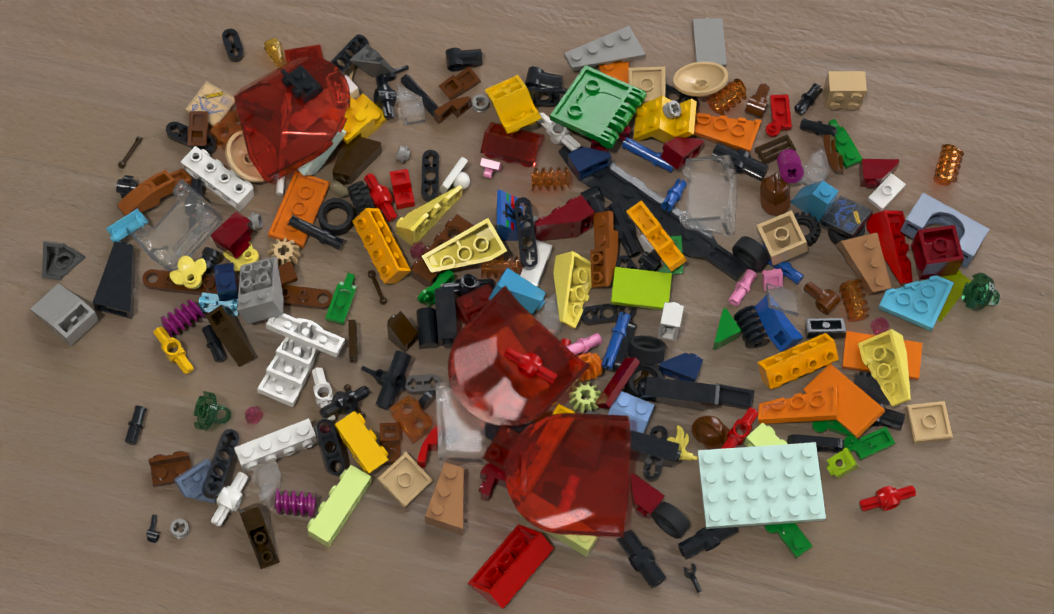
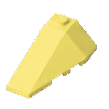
[858,329,911,407]

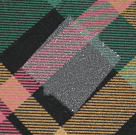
[766,283,799,316]

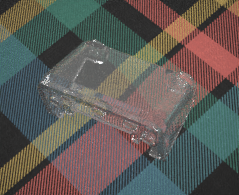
[680,155,737,235]
[131,179,222,271]
[435,383,490,467]

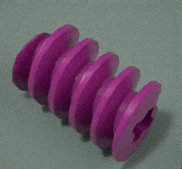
[777,149,804,183]
[161,299,205,338]
[274,489,317,518]

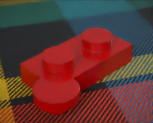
[765,94,792,137]

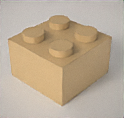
[823,71,867,110]
[756,210,808,266]

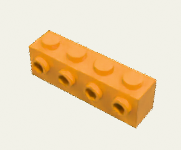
[352,208,411,284]
[757,333,839,389]

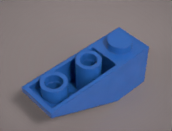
[755,294,804,352]

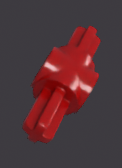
[364,173,397,222]
[504,347,557,384]
[721,407,758,449]
[859,485,916,512]

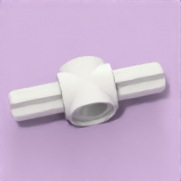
[537,113,581,151]
[312,367,336,421]
[211,472,248,527]

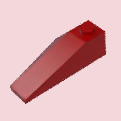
[866,210,913,284]

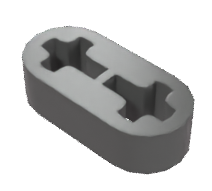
[404,374,441,395]

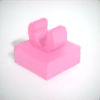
[480,158,501,179]
[762,268,783,291]

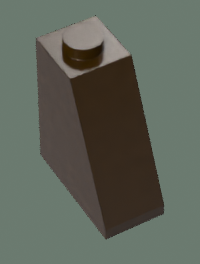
[332,136,382,184]

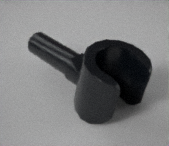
[385,65,409,82]
[361,366,384,385]
[146,514,160,543]
[684,564,702,593]

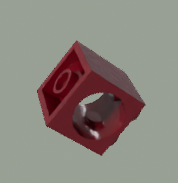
[911,225,964,280]

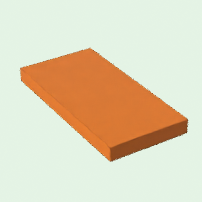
[268,171,330,249]
[842,331,923,381]
[803,364,885,438]

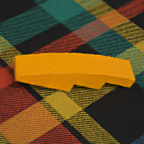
[626,200,687,272]

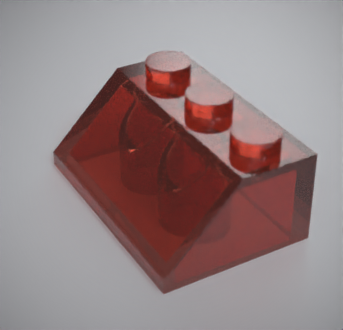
[480,122,544,167]

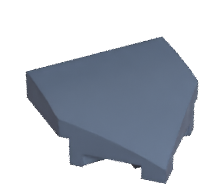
[174,459,218,503]

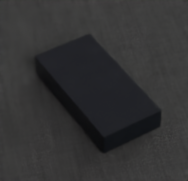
[716,383,754,410]

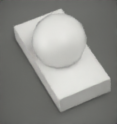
[439,157,470,194]

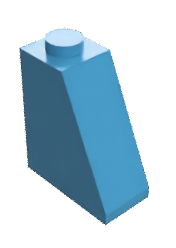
[790,181,839,222]
[488,268,546,315]

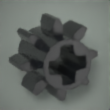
[116,175,139,198]
[638,251,662,272]

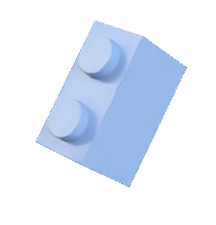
[603,391,655,433]

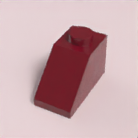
[661,137,704,170]
[859,159,899,189]
[629,473,665,520]

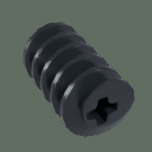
[734,305,769,349]

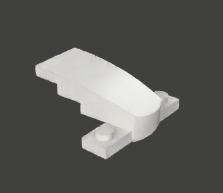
[257,313,345,407]

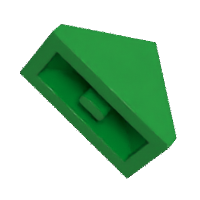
[713,308,741,350]

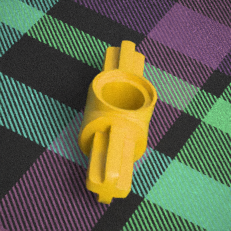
[153,327,194,374]

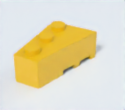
[334,411,388,474]

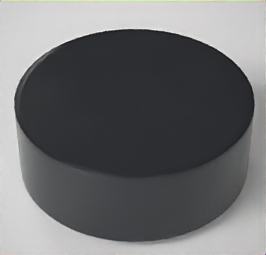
[418,390,436,410]

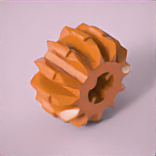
[570,352,603,382]

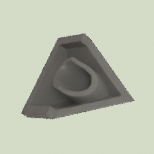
[349,44,394,77]
[42,241,86,280]

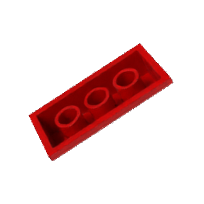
[467,524,554,609]

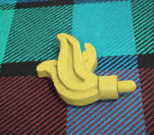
[667,425,698,461]

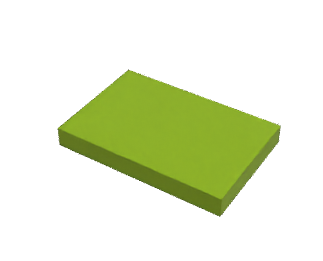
[611,267,672,310]

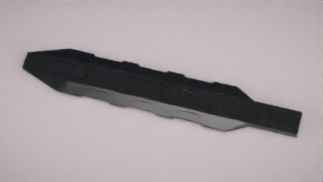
[558,145,748,281]

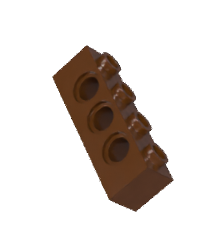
[411,214,475,287]

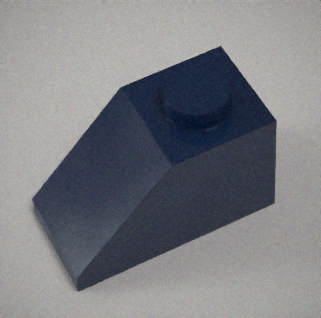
[568,147,611,181]
[214,262,238,301]
[659,353,704,382]

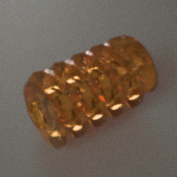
[706,78,747,116]
[933,144,964,186]
[531,167,569,191]
[481,255,520,279]
[839,279,870,322]

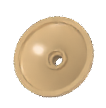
[673,62,729,97]
[225,130,278,182]

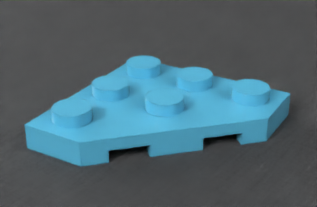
[878,275,954,331]

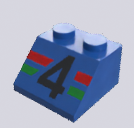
[496,190,523,241]

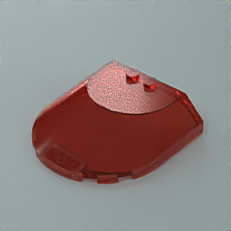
[234,57,350,183]
[448,286,591,426]
[505,413,632,538]

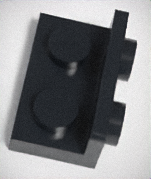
[281,65,323,104]
[853,371,890,405]

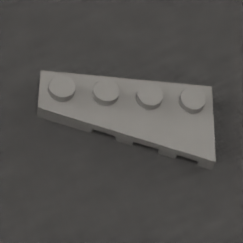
[564,26,646,71]

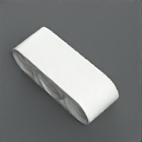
[520,240,553,287]

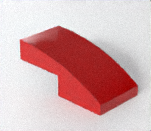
[389,169,415,209]
[417,426,440,468]

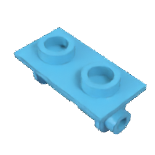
[106,208,148,243]
[199,292,238,316]

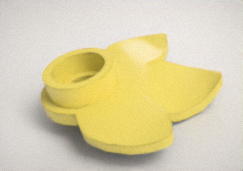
[223,242,259,272]
[169,256,207,289]

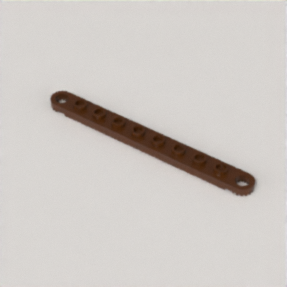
[143,269,333,310]

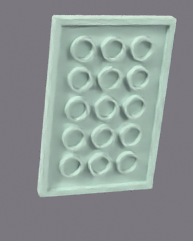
[697,442,826,529]

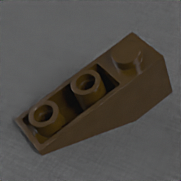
[206,305,256,367]
[238,503,280,569]

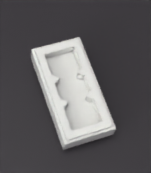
[868,173,906,211]

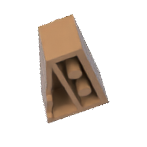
[835,233,891,295]
[425,462,464,536]

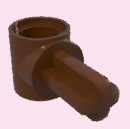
[745,83,770,118]
[803,281,841,315]

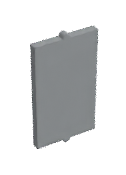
[693,17,727,66]

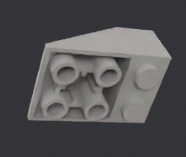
[237,256,284,324]
[30,283,98,346]

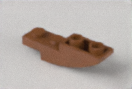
[117,168,192,216]
[590,211,618,288]

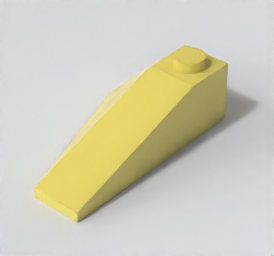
[396,185,462,248]
[422,218,507,273]
[553,251,591,329]

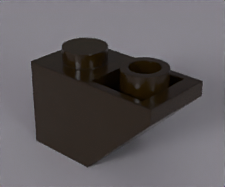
[387,311,418,353]

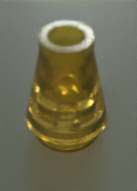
[264,38,285,67]

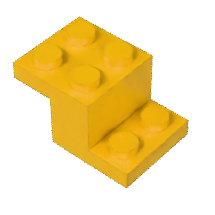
[485,75,541,134]
[321,93,388,144]
[633,95,697,143]

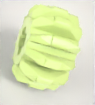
[569,381,601,415]

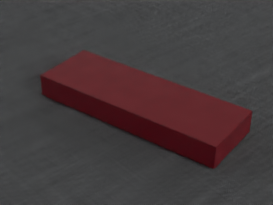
[595,357,640,408]

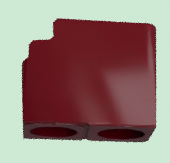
[211,212,253,259]

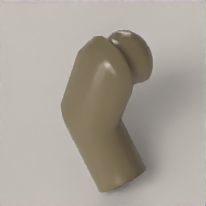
[330,180,349,198]

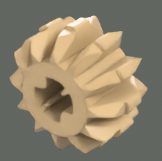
[268,238,301,266]

